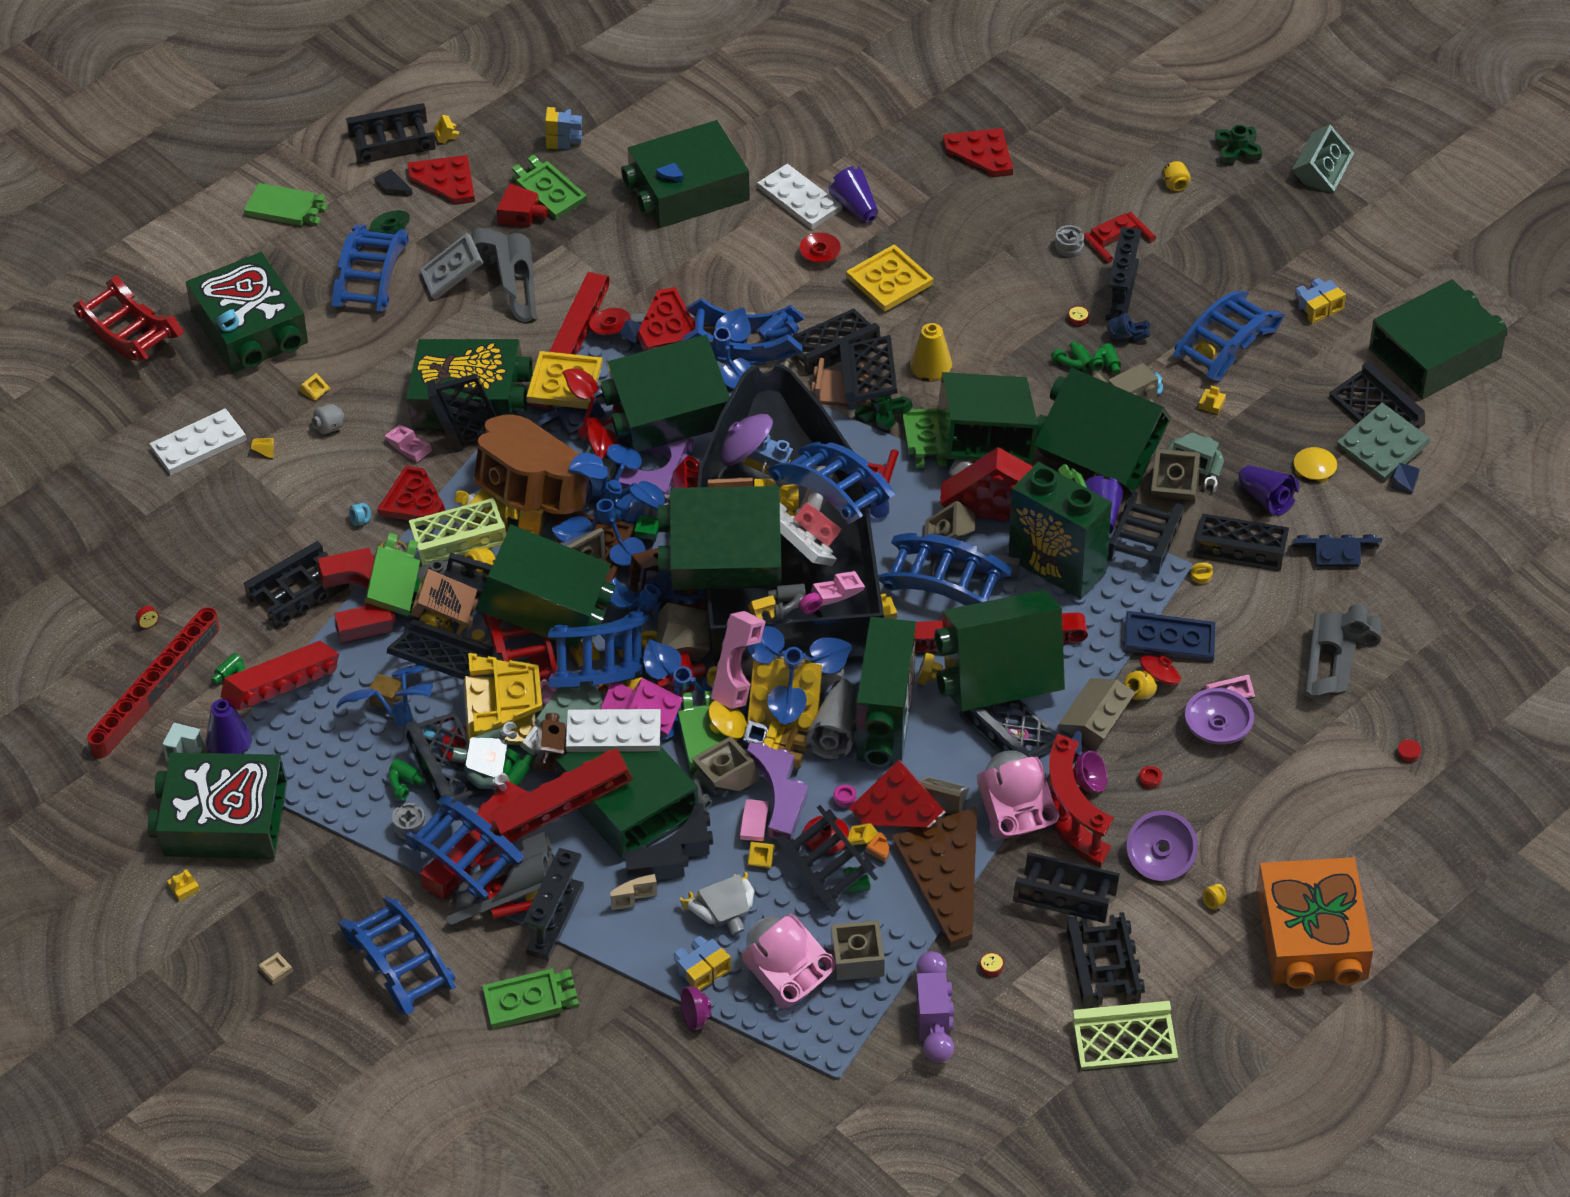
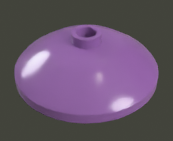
[720,414,773,466]
[1185,688,1254,745]
[1127,810,1198,881]

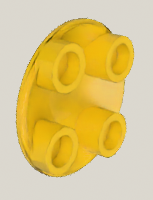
[1294,447,1337,483]
[708,700,747,741]

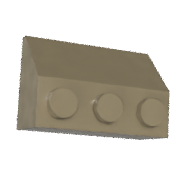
[1057,678,1135,752]

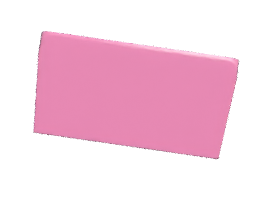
[1203,675,1255,699]

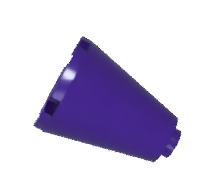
[827,166,878,223]
[1239,465,1299,515]
[1084,476,1123,535]
[206,699,252,754]

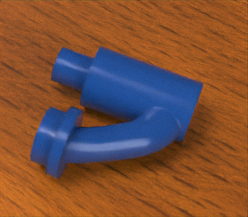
[756,311,800,341]

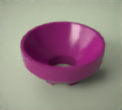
[1073,751,1108,793]
[681,986,712,1031]

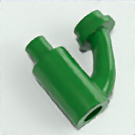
[1051,341,1092,372]
[1089,343,1121,375]
[211,653,246,685]
[502,748,534,786]
[389,758,426,801]

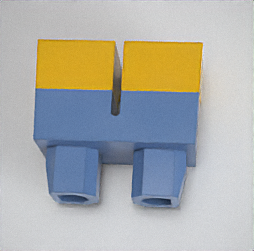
[545,107,582,149]
[1295,278,1346,324]
[744,434,793,475]
[673,936,731,991]

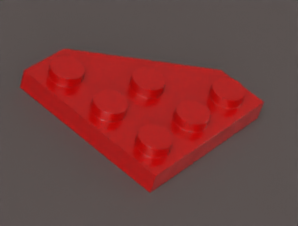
[943,128,1013,177]
[407,155,475,205]
[636,287,695,351]
[377,466,445,520]
[849,760,946,828]

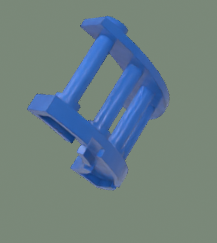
[332,224,409,311]
[1173,290,1285,382]
[683,298,805,365]
[767,442,896,524]
[878,533,1012,606]
[548,611,649,687]
[404,795,525,898]
[338,896,456,1015]

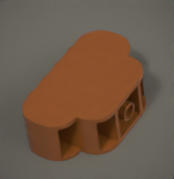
[474,415,589,514]

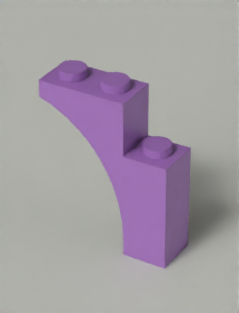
[747,742,808,841]

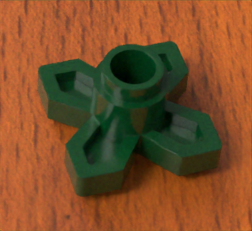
[1215,125,1262,163]
[854,388,913,430]

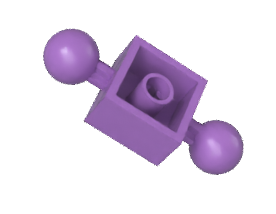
[916,951,954,1063]

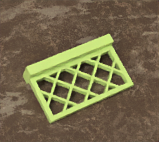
[409,498,506,566]
[1072,1001,1178,1070]

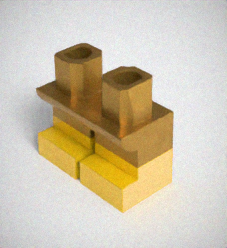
[763,720,808,769]

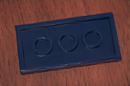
[1124,611,1215,663]

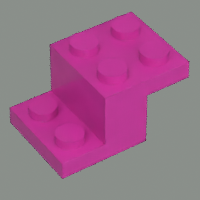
[600,678,683,738]

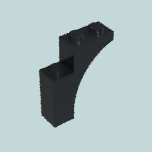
[625,803,713,882]

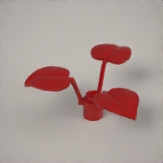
[562,369,620,459]

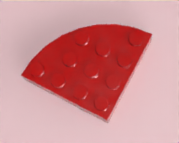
[940,447,1033,522]

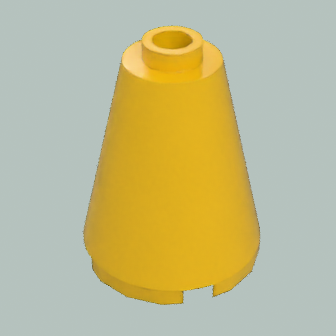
[910,323,952,381]

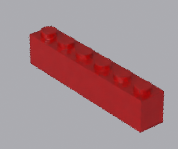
[220,640,339,711]
[491,748,633,843]
[420,781,529,900]

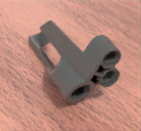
[471,228,537,323]
[1306,605,1382,699]
[446,832,555,925]

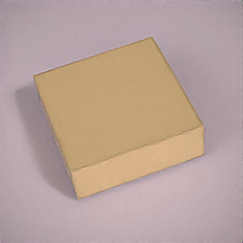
[258,952,293,985]

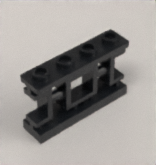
[1105,227,1141,320]
[244,541,349,628]
[1066,912,1145,1009]

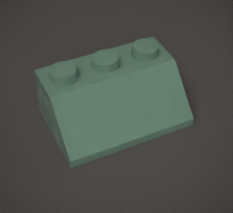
[1292,124,1354,193]

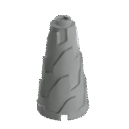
[806,678,855,759]

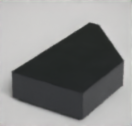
[374,169,413,196]

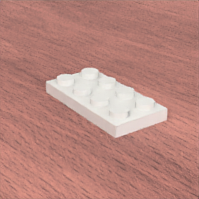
[757,164,842,230]
[150,408,247,476]
[780,503,837,566]
[566,709,661,752]

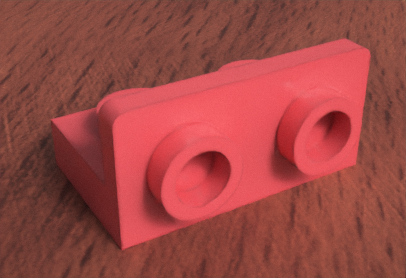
[793,502,841,547]

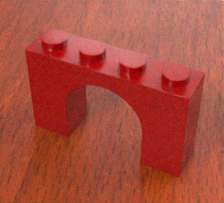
[318,547,396,643]

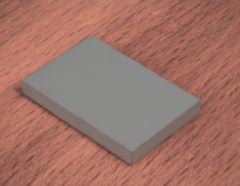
[420,233,483,300]

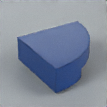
[656,163,684,182]

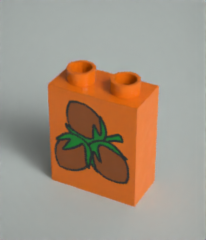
[1256,857,1373,989]

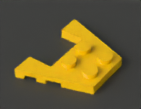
[468,653,543,736]

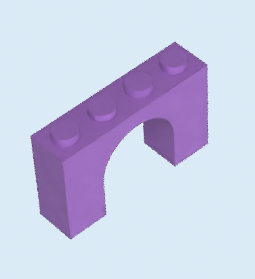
[618,437,695,497]

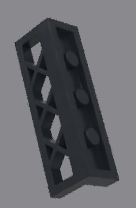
[444,553,493,597]

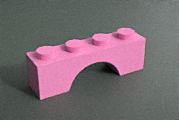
[711,611,765,709]

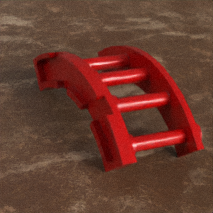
[73,275,184,361]
[482,612,557,680]
[1048,734,1114,868]

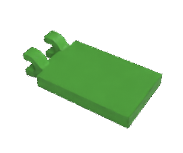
[512,154,587,220]
[244,183,327,226]
[902,408,946,468]
[365,532,420,616]
[677,690,728,773]
[483,968,579,1030]

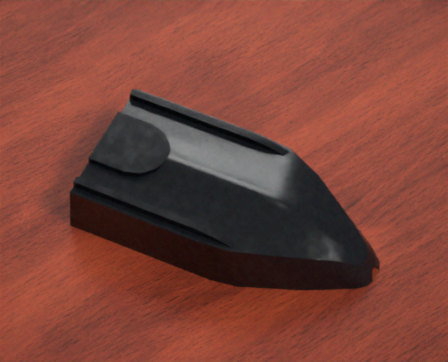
[697,363,884,666]

